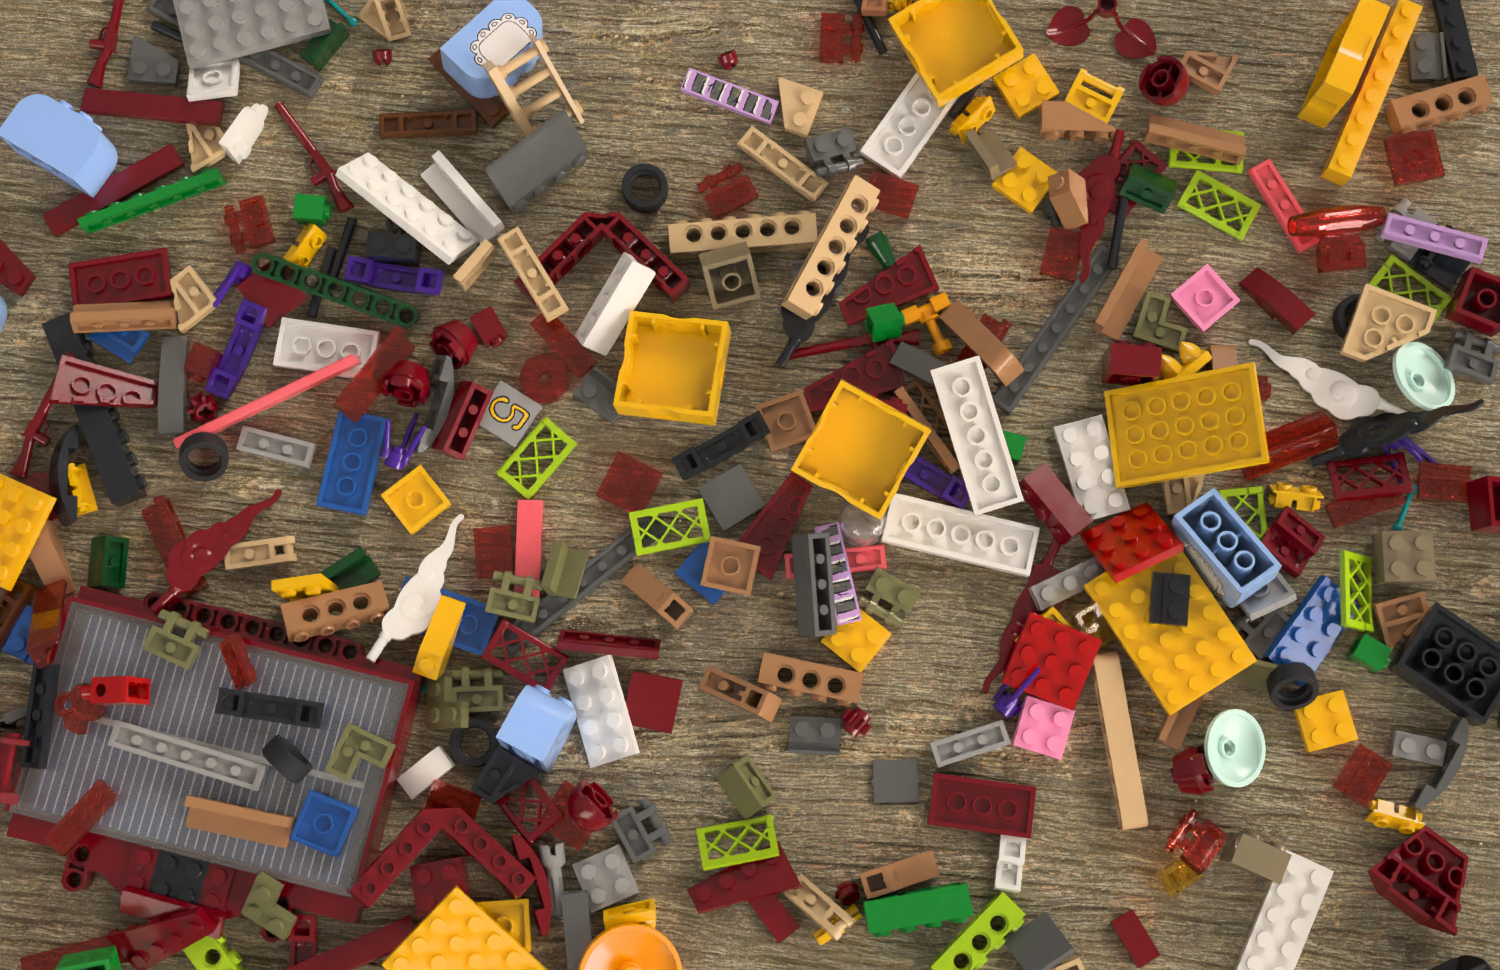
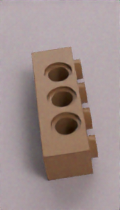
[1384,74,1494,136]
[280,580,389,642]
[757,652,864,708]

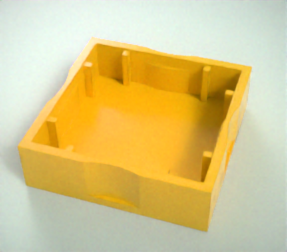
[888,0,1024,108]
[1298,0,1391,128]
[613,311,731,426]
[791,379,931,520]

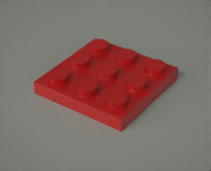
[1080,502,1184,584]
[1001,611,1102,711]

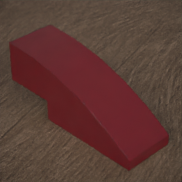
[1239,267,1316,335]

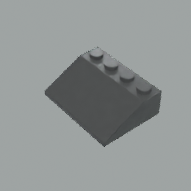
[484,109,589,214]

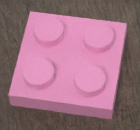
[1169,264,1240,334]
[1011,696,1075,760]

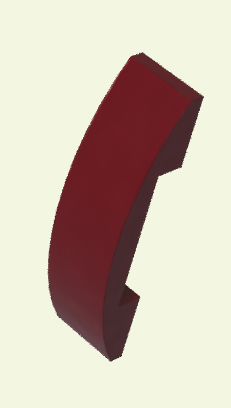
[509,834,552,936]
[288,914,318,967]

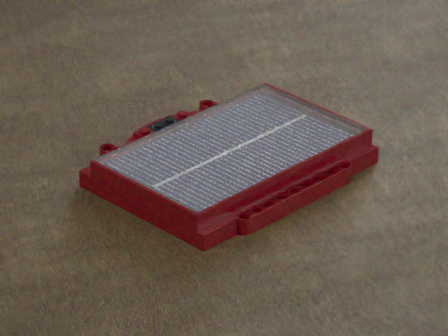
[4,586,426,942]

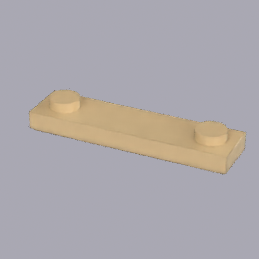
[737,126,829,204]
[497,226,569,323]

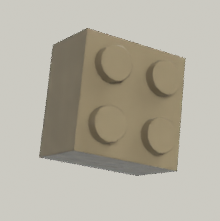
[698,241,761,310]
[1373,530,1436,585]
[1219,830,1292,884]

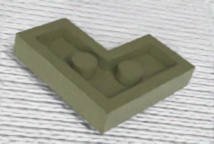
[1132,291,1188,354]
[426,677,469,729]
[325,722,397,782]
[241,871,298,941]

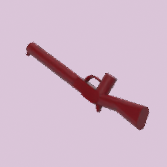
[86,0,124,89]
[274,101,355,213]
[789,329,920,360]
[10,351,77,477]

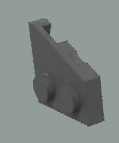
[127,35,181,87]

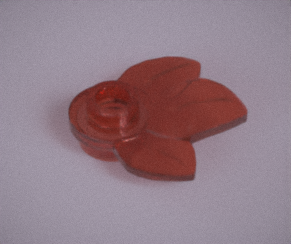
[54,683,107,735]

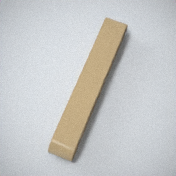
[1091,651,1148,831]

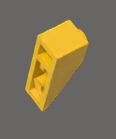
[412,595,466,681]

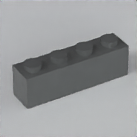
[791,532,837,637]

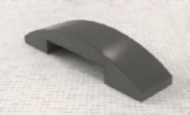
[407,355,454,453]
[1407,717,1468,809]

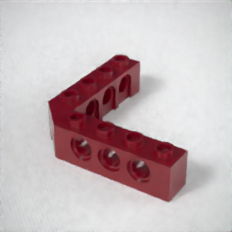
[514,212,691,306]
[347,808,536,909]

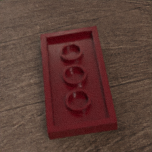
[68,248,174,306]
[927,773,1036,839]

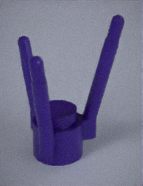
[213,261,253,308]
[381,413,426,470]
[1381,436,1438,484]
[993,667,1041,719]

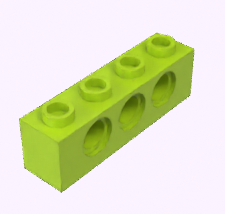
[929,891,1026,970]
[183,933,245,970]

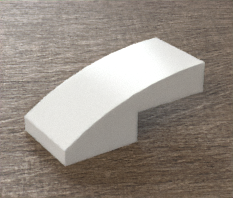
[397,745,455,800]
[993,835,1027,893]

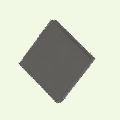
[698,463,766,532]
[1005,912,1075,970]

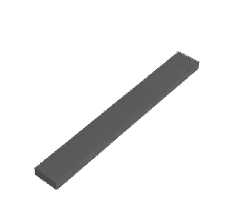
[146,0,324,100]
[992,243,1122,416]
[499,515,668,656]

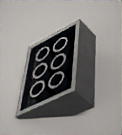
[1387,602,1500,727]

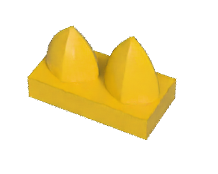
[1161,342,1212,380]
[603,898,657,930]

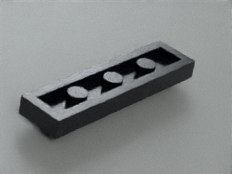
[1432,0,1478,82]
[19,662,61,769]

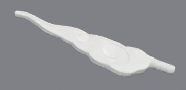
[1248,339,1408,420]
[366,514,464,663]

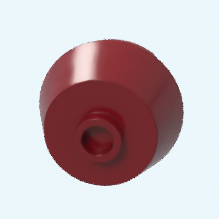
[429,319,478,370]
[381,360,430,408]
[1170,745,1214,796]

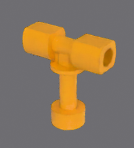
[901,292,953,356]

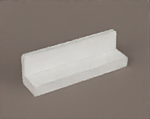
[421,151,505,244]
[574,252,656,356]

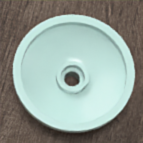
[1392,342,1455,411]
[1204,709,1266,787]

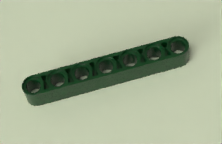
[251,253,420,327]

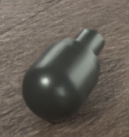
[1041,194,1062,229]

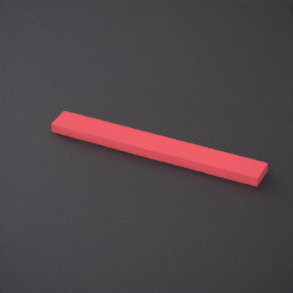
[173,354,362,449]

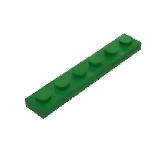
[77,168,227,235]

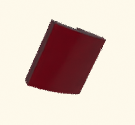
[236,261,308,328]
[1260,505,1325,579]
[626,670,683,734]

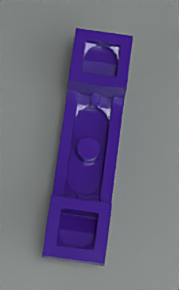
[343,255,445,295]
[205,298,267,400]
[903,455,969,509]

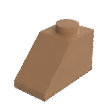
[1048,168,1089,231]

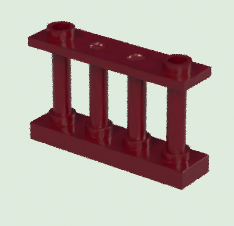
[0,730,30,805]

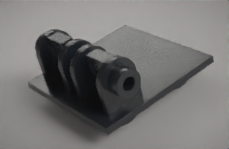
[1409,224,1470,291]

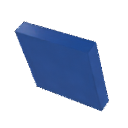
[675,542,726,606]
[289,789,360,858]

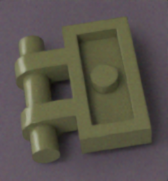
[858,566,921,629]
[485,570,543,623]
[141,609,210,670]
[452,666,504,713]

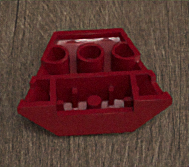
[1367,825,1469,936]

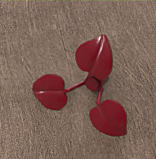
[1046,0,1157,59]

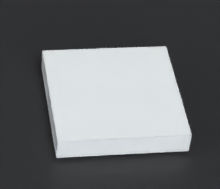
[186,59,240,102]

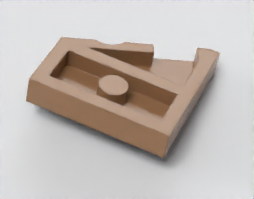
[1181,50,1239,96]
[1372,590,1429,650]

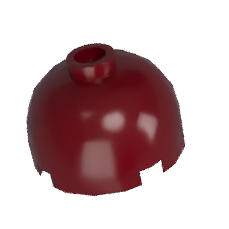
[1138,55,1190,107]
[567,778,618,831]

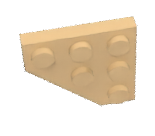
[1339,283,1437,363]

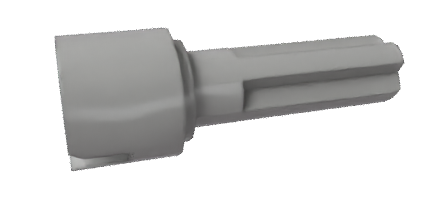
[538,841,566,916]

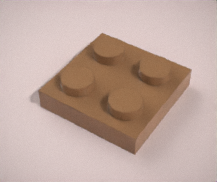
[755,389,815,454]
[700,536,761,596]

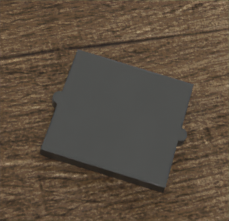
[870,759,921,803]

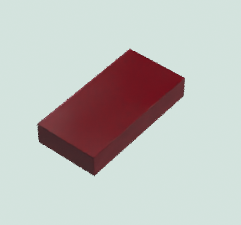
[749,895,800,944]
[1110,909,1160,968]

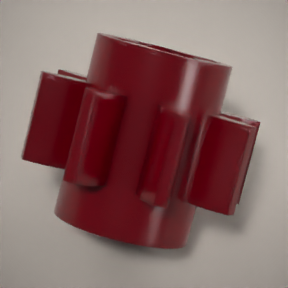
[185,392,219,424]
[840,706,872,738]

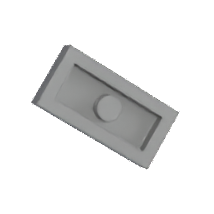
[1389,730,1447,767]

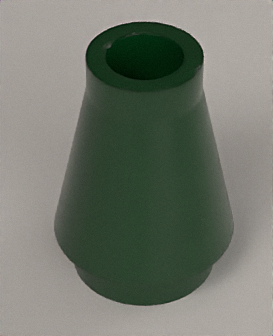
[865,230,896,269]

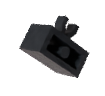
[365,218,422,267]

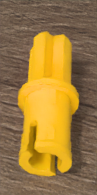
[813,903,863,945]

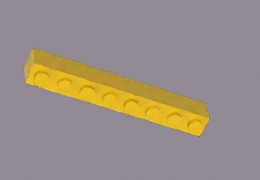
[1320,0,1423,187]

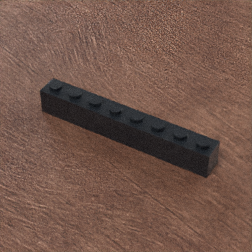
[42,312,147,507]

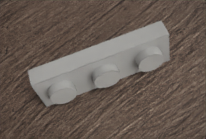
[236,425,317,469]
[1028,557,1103,611]
[929,720,1011,768]

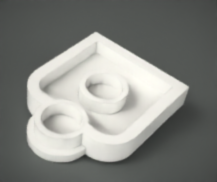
[219,103,268,164]

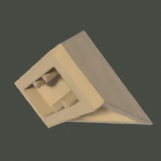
[357,0,412,42]

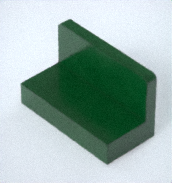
[299,18,350,72]
[1119,162,1177,214]
[87,536,129,589]
[318,547,381,590]

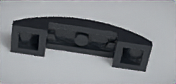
[671,411,771,481]
[49,425,79,527]
[215,687,325,729]

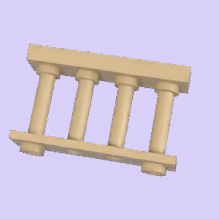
[482,34,585,138]

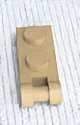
[224,536,297,571]
[784,874,855,941]

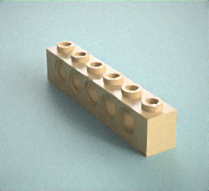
[781,175,880,320]
[668,211,818,260]

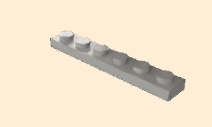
[107,720,267,791]

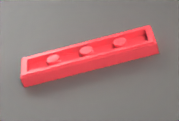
[1247,158,1321,254]
[514,500,544,598]
[784,544,887,580]

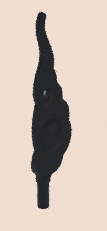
[776,225,869,368]
[1310,399,1484,467]

